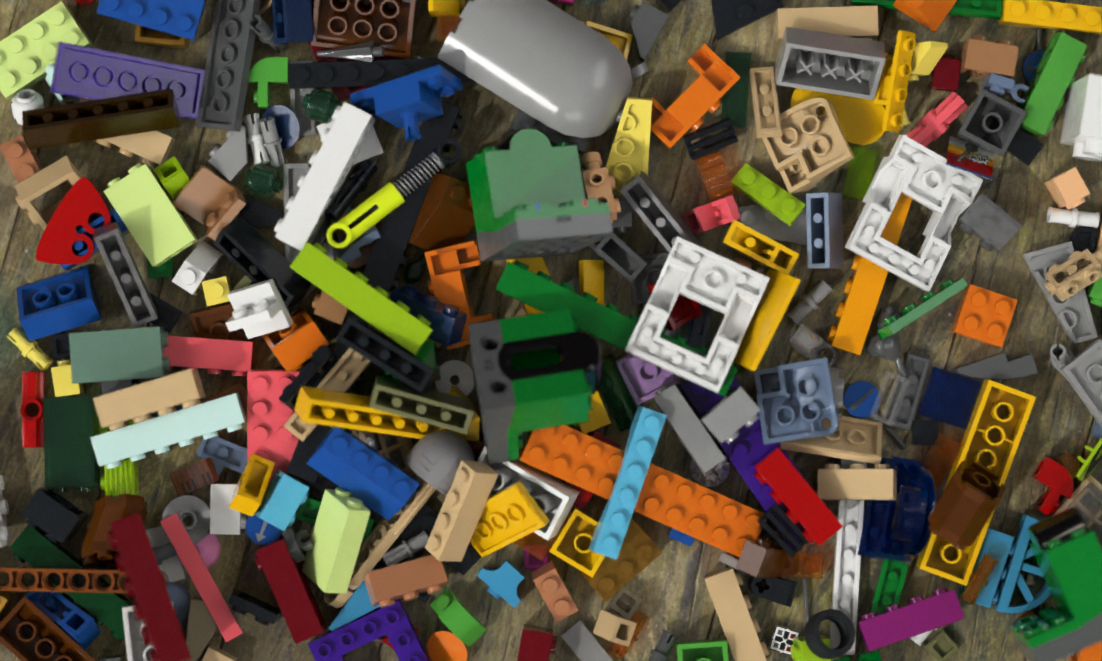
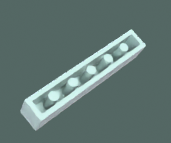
[90,393,247,470]

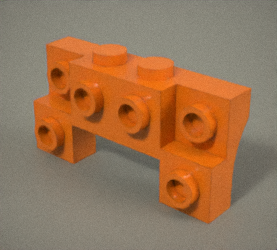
[651,43,741,150]
[424,239,495,350]

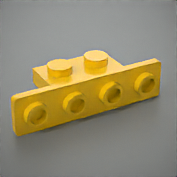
[873,30,916,133]

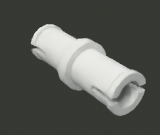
[243,113,270,165]
[1046,207,1100,228]

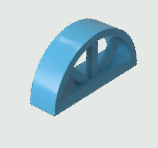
[992,514,1051,613]

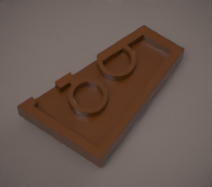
[188,302,266,343]

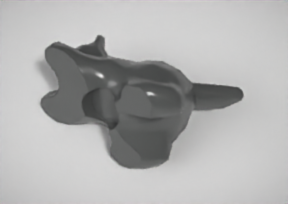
[866,306,907,378]

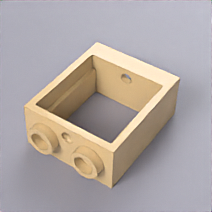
[15,155,83,231]

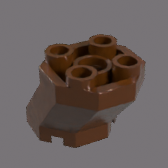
[928,461,1006,549]
[81,493,147,569]

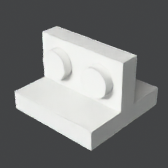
[226,278,293,339]

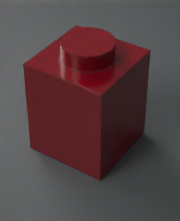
[929,54,961,92]

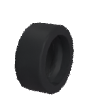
[804,609,855,659]

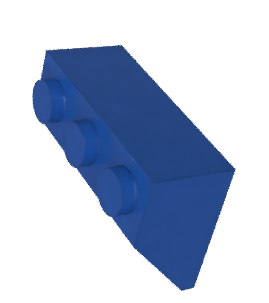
[16,266,102,341]

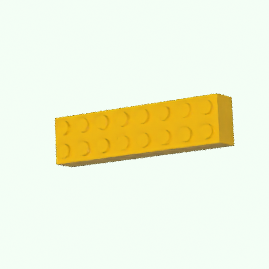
[916,379,1036,586]

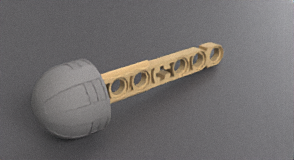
[324,430,474,608]

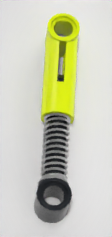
[327,138,462,250]

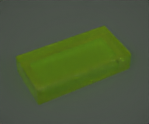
[842,147,877,200]

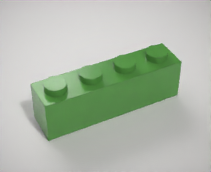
[1018,32,1088,136]

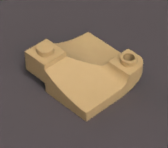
[762,98,855,197]

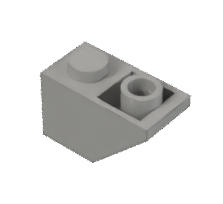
[208,124,250,183]

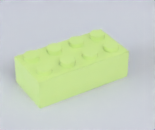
[0,1,94,101]

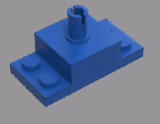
[350,65,463,141]

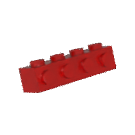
[753,447,843,546]

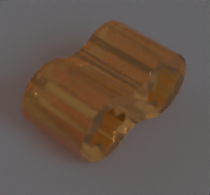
[695,150,734,202]

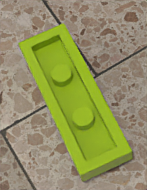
[731,163,806,227]

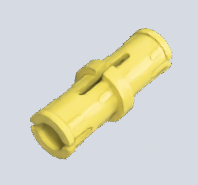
[7,326,54,372]

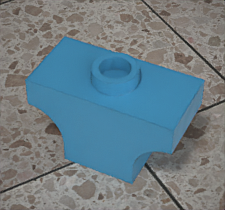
[477,559,525,608]

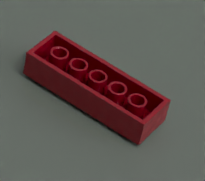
[107,513,191,661]

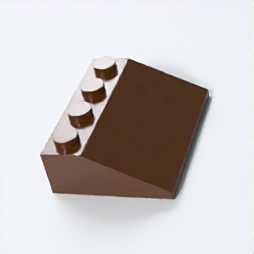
[311,0,418,59]

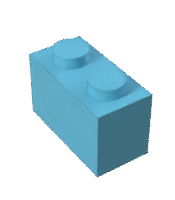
[254,469,309,531]

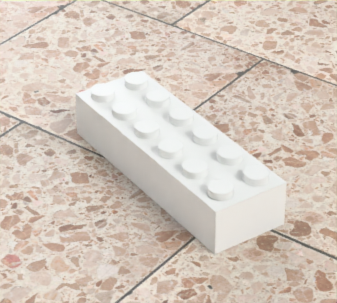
[274,102,376,251]

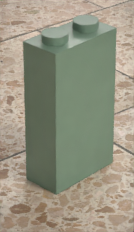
[69,327,170,384]

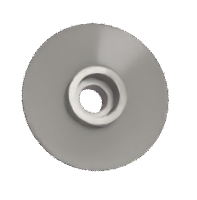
[162,495,210,544]

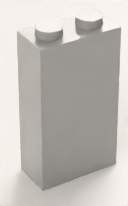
[653,384,726,478]

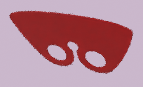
[36,177,111,264]

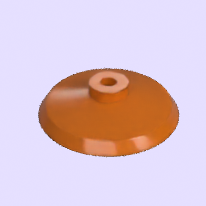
[426,631,467,661]

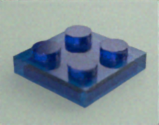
[918,367,982,430]

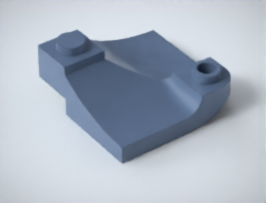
[754,358,839,445]

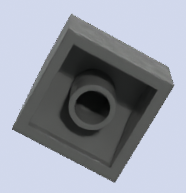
[956,88,1027,157]

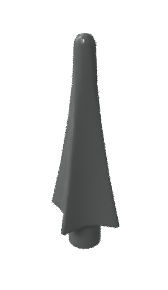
[317,40,384,63]

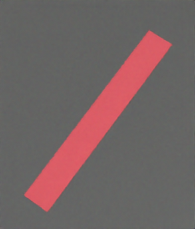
[160,513,242,642]

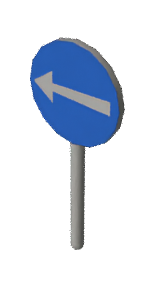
[245,514,311,545]

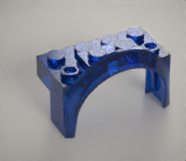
[858,457,936,565]

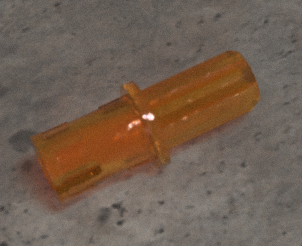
[610,610,648,659]

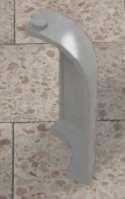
[437,0,633,138]

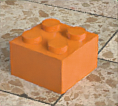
[950,284,1018,348]
[262,308,329,373]

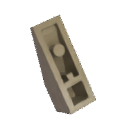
[186,597,219,661]

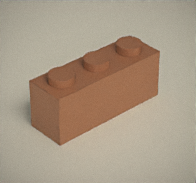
[364,555,448,608]

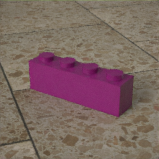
[858,587,965,652]

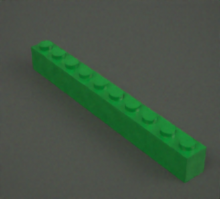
[496,260,738,397]

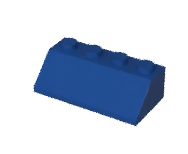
[306,426,419,521]

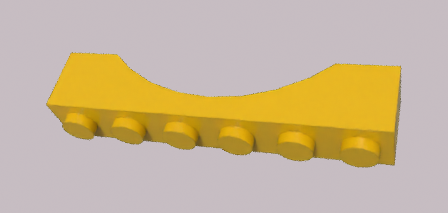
[998,0,1102,35]

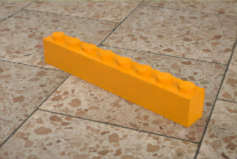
[827,193,912,356]

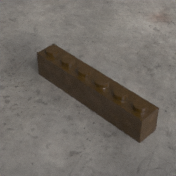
[22,89,180,150]

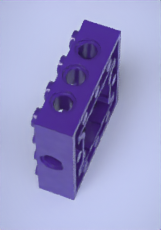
[308,599,430,661]

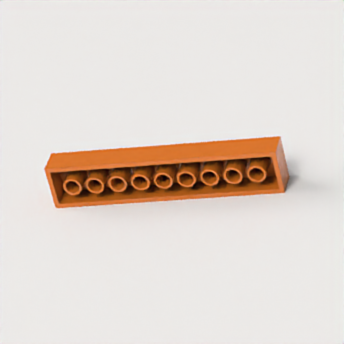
[518,425,766,558]

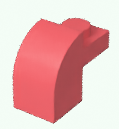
[682,195,741,235]

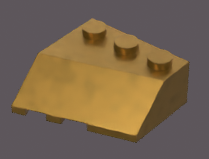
[578,506,662,602]

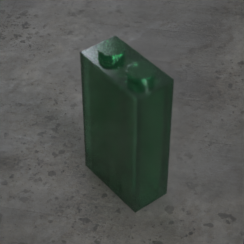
[43,397,100,493]

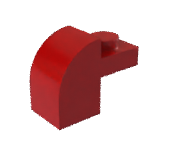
[1031,456,1073,515]

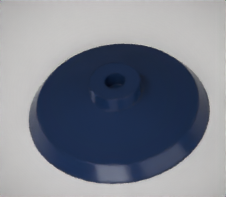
[261,105,300,149]

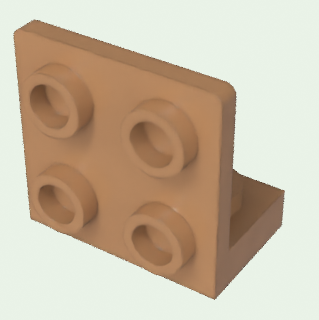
[173,166,246,241]

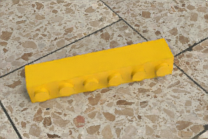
[294,386,447,439]

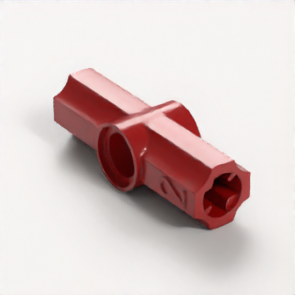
[20,372,47,448]

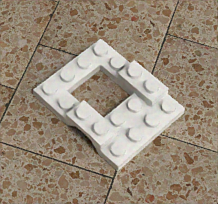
[845,134,983,292]
[625,236,770,393]

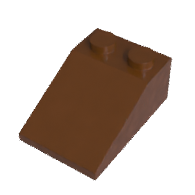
[408,172,475,250]

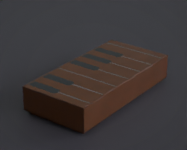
[169,457,219,497]

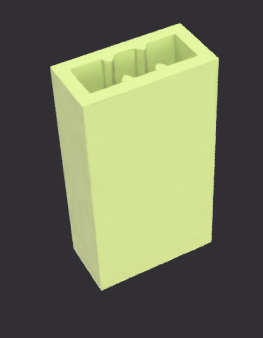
[103,163,198,268]
[302,487,371,594]

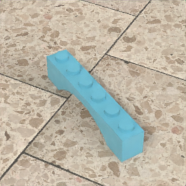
[589,405,667,560]

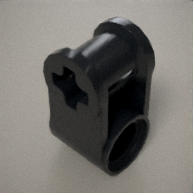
[747,575,798,607]

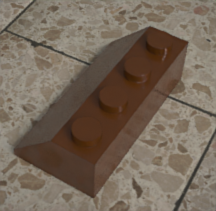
[0,596,97,661]

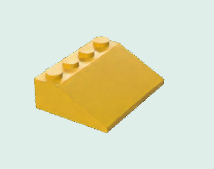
[733,269,801,372]

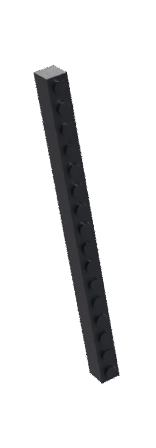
[287,101,463,483]

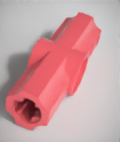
[906,91,968,147]

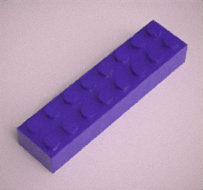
[678,377,806,550]

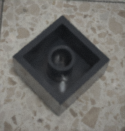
[21,487,89,544]

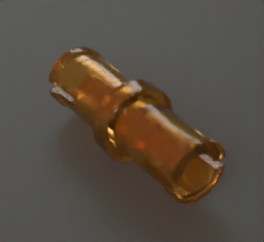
[960,553,999,605]

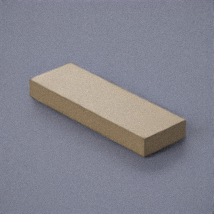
[749,66,782,138]

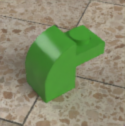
[248,57,290,109]
[430,587,487,647]

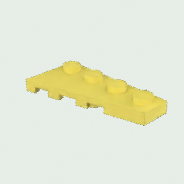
[606,97,653,197]

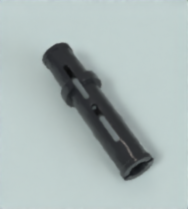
[325,160,378,223]

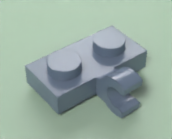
[980,73,1029,104]
[196,437,247,483]

